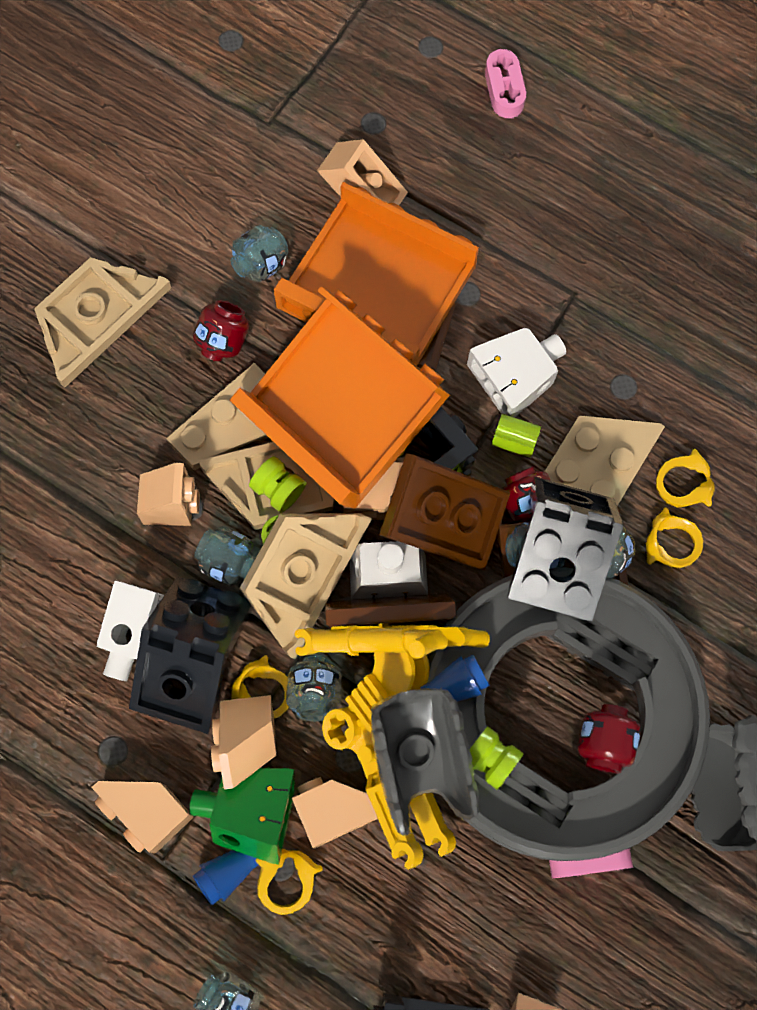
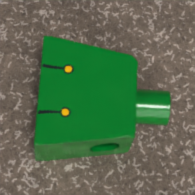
[190,768,296,865]

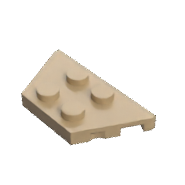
[34,257,171,388]
[544,416,665,506]
[199,442,335,530]
[240,513,372,659]

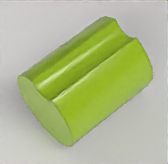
[491,414,541,458]

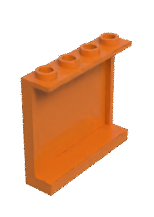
[274,182,479,366]
[230,286,450,509]

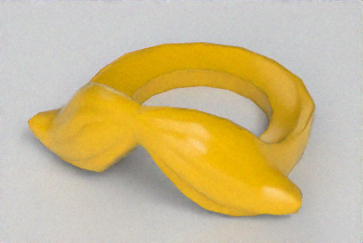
[656,449,715,508]
[646,507,703,568]
[231,655,293,719]
[256,849,323,915]

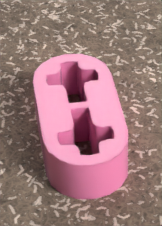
[485,49,526,118]
[549,848,633,879]

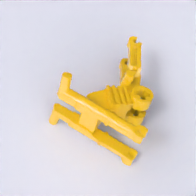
[294,623,490,870]

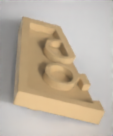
[166,363,269,470]

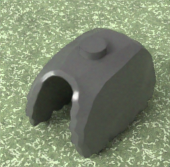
[371,688,479,836]
[691,715,757,851]

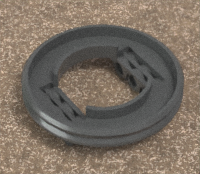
[427,567,710,861]

